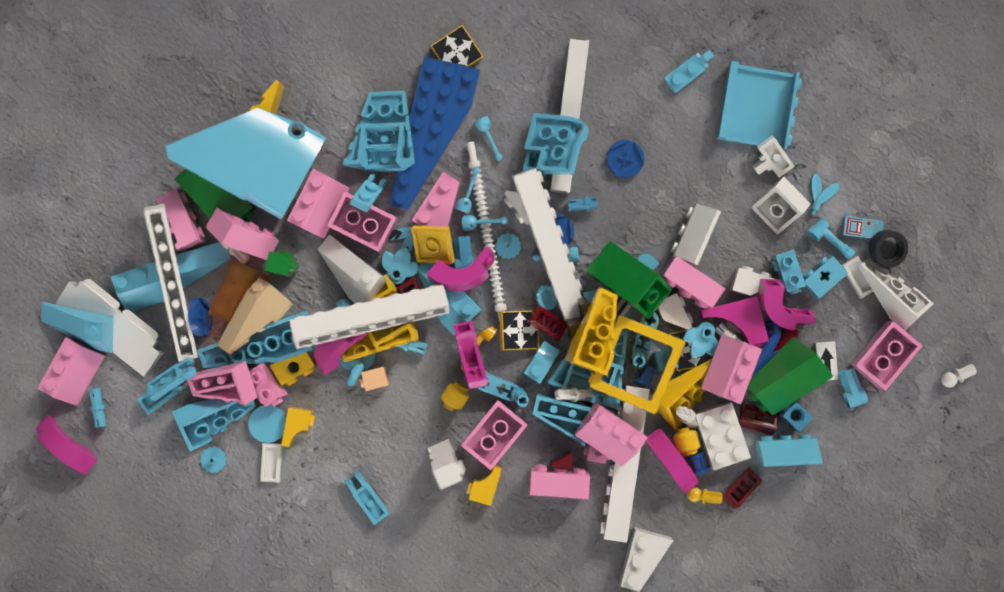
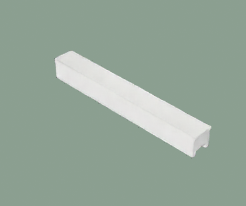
[550,39,589,194]

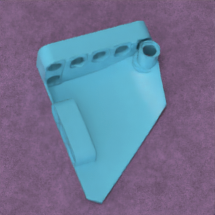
[166,108,326,219]

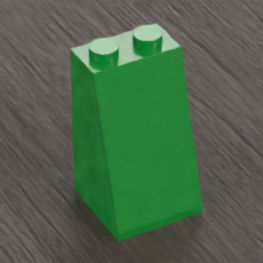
[174,168,256,221]
[586,241,672,319]
[747,337,834,415]

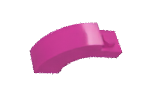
[313,333,367,376]

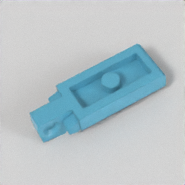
[664,50,714,93]
[137,380,187,415]

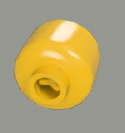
[441,381,469,411]
[673,427,701,456]

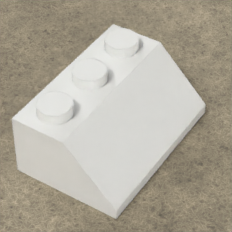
[670,204,721,267]

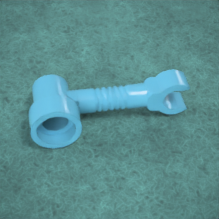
[807,218,856,259]

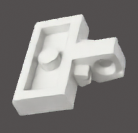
[752,135,794,178]

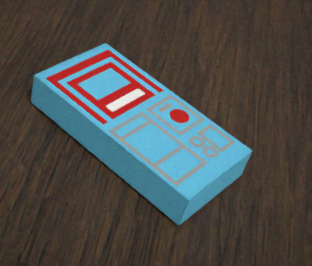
[842,216,884,239]

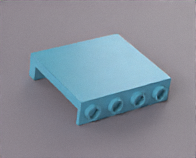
[716,61,802,150]

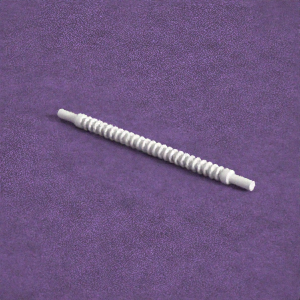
[467,142,507,323]

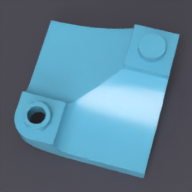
[522,113,589,177]

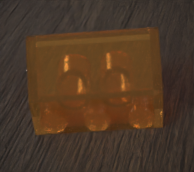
[209,260,271,322]

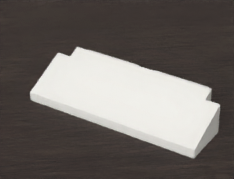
[56,279,164,377]

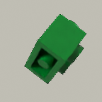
[264,250,299,277]

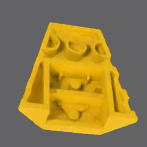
[341,274,418,362]

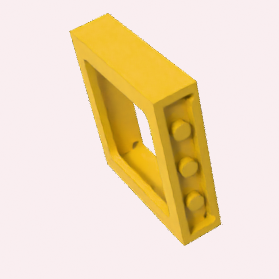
[588,315,685,415]

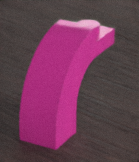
[427,246,495,292]
[758,279,816,330]
[453,321,489,389]
[36,415,98,475]
[646,428,700,494]

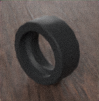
[869,230,909,267]

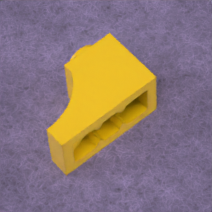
[281,406,316,447]
[466,465,502,506]

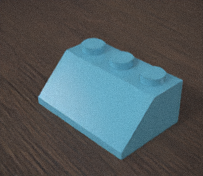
[755,434,823,467]

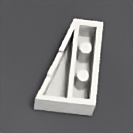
[428,439,466,489]

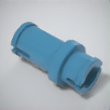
[568,196,598,212]

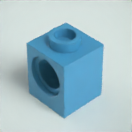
[779,402,813,432]

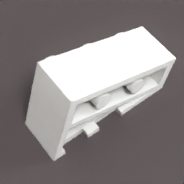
[619,527,673,592]

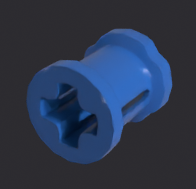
[634,364,659,388]
[688,451,711,475]

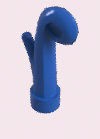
[751,320,781,378]

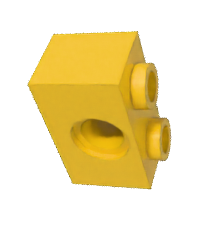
[270,351,317,387]

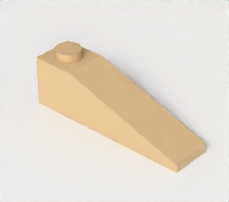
[217,277,293,355]

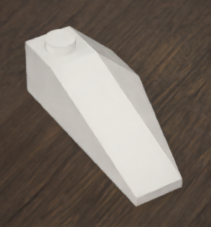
[318,235,388,303]
[858,258,933,331]

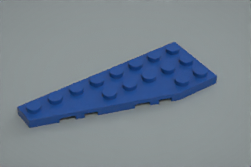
[389,56,480,210]

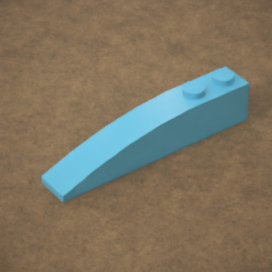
[111,242,231,312]
[197,311,314,368]

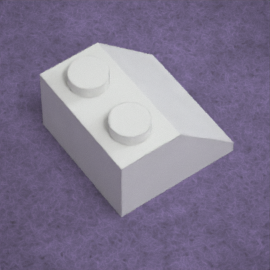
[751,177,810,235]

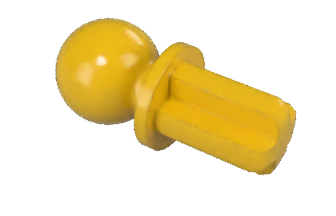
[687,487,723,504]

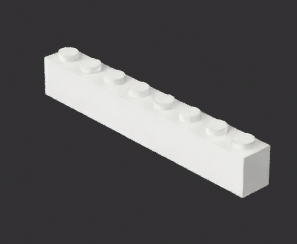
[512,168,582,320]
[144,204,198,362]
[290,284,449,349]
[600,385,650,543]

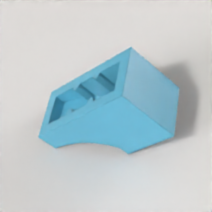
[523,341,560,384]

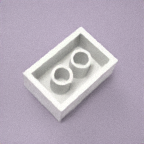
[695,401,751,470]

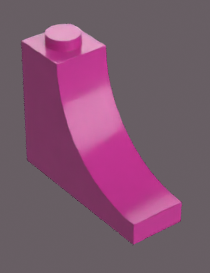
[699,296,769,347]

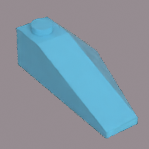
[417,263,482,336]
[41,302,114,353]
[172,398,256,451]

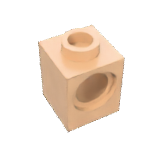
[359,366,390,391]

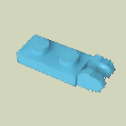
[350,172,387,213]
[146,358,197,401]
[344,471,390,525]

